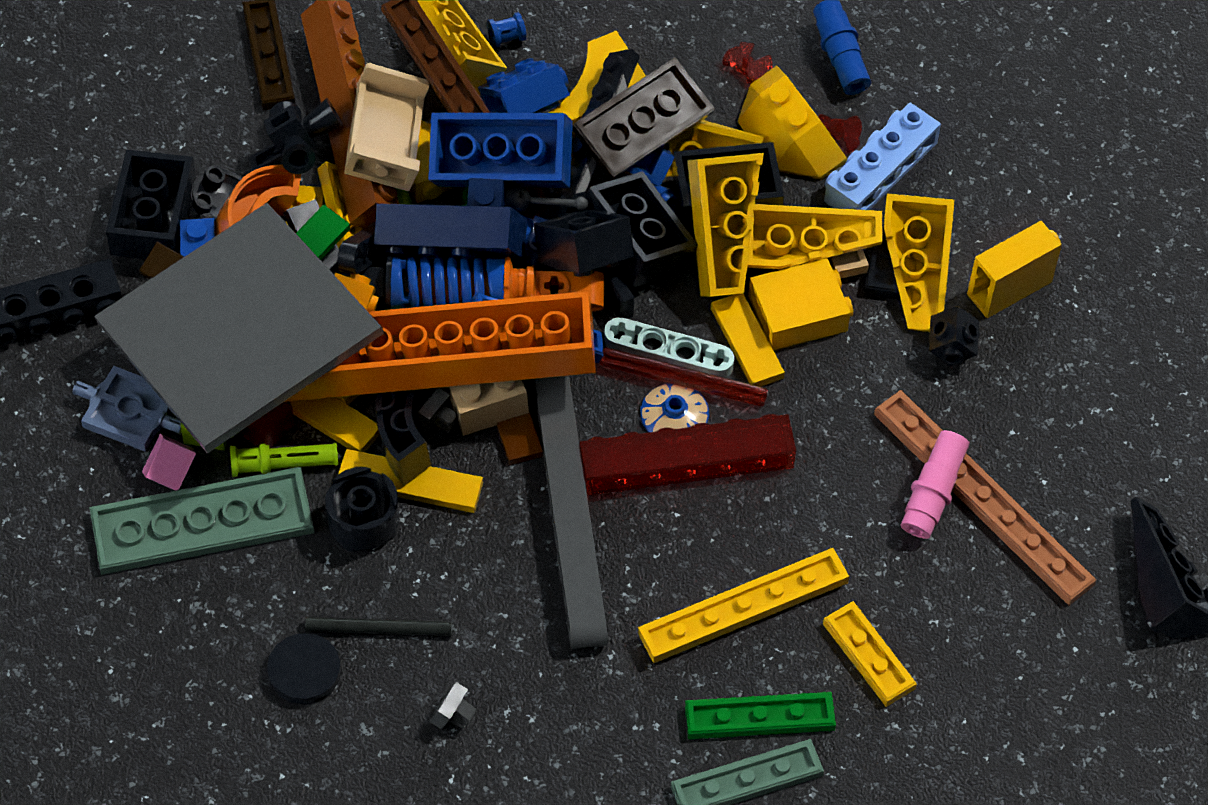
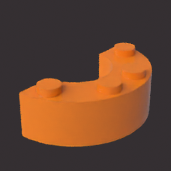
[215,165,301,236]

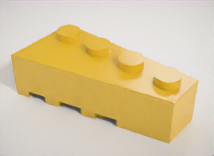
[417,0,507,96]
[687,153,764,297]

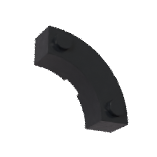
[375,388,436,485]

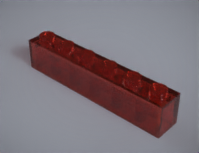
[580,414,796,495]

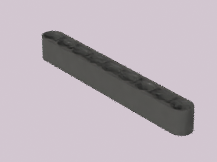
[533,376,608,650]

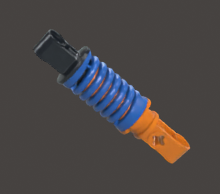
[333,254,604,312]

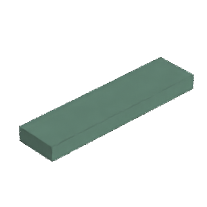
[670,739,824,805]

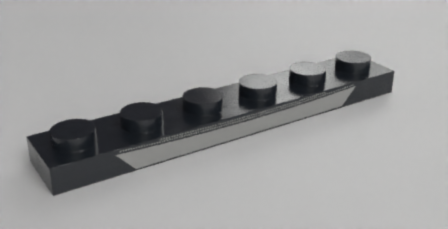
[543,48,640,220]

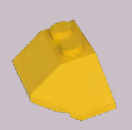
[737,65,847,180]

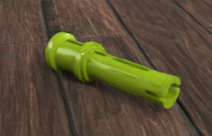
[230,443,338,477]

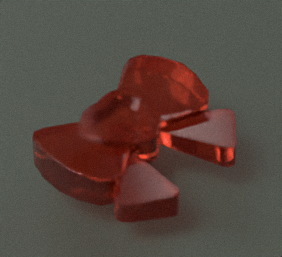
[722,42,773,84]
[818,114,862,153]

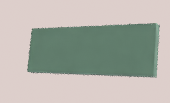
[89,467,314,575]

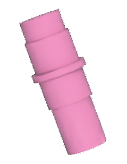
[900,430,970,539]

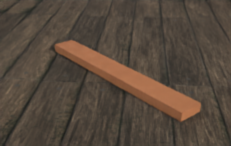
[874,390,1096,605]

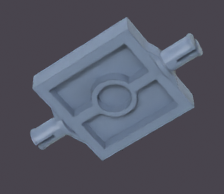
[72,366,182,452]

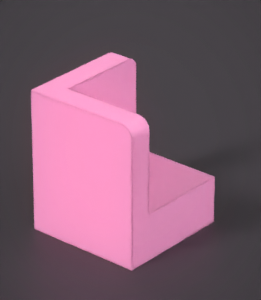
[142,434,196,491]

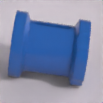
[487,12,527,48]

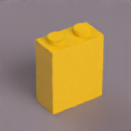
[967,221,1062,318]
[748,258,853,351]

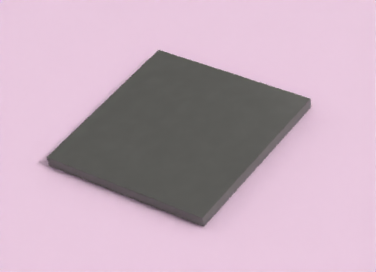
[94,203,384,453]

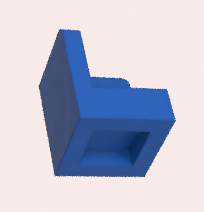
[627,147,675,186]

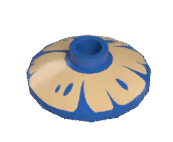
[640,383,710,444]

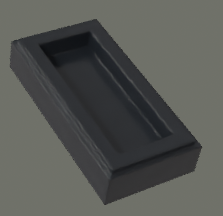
[864,234,899,299]

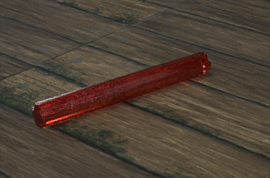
[600,348,768,407]

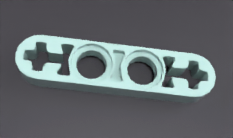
[604,317,734,380]

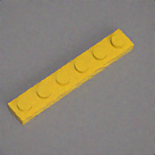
[638,548,850,664]

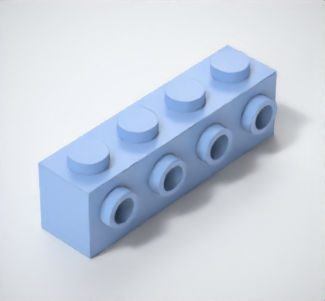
[824,102,941,210]

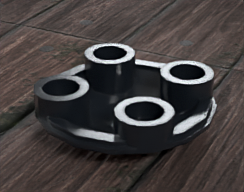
[190,165,242,223]

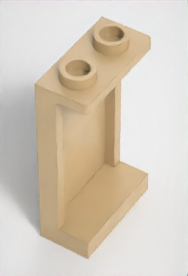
[344,63,430,191]

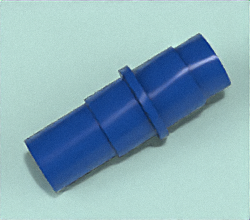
[813,0,871,95]

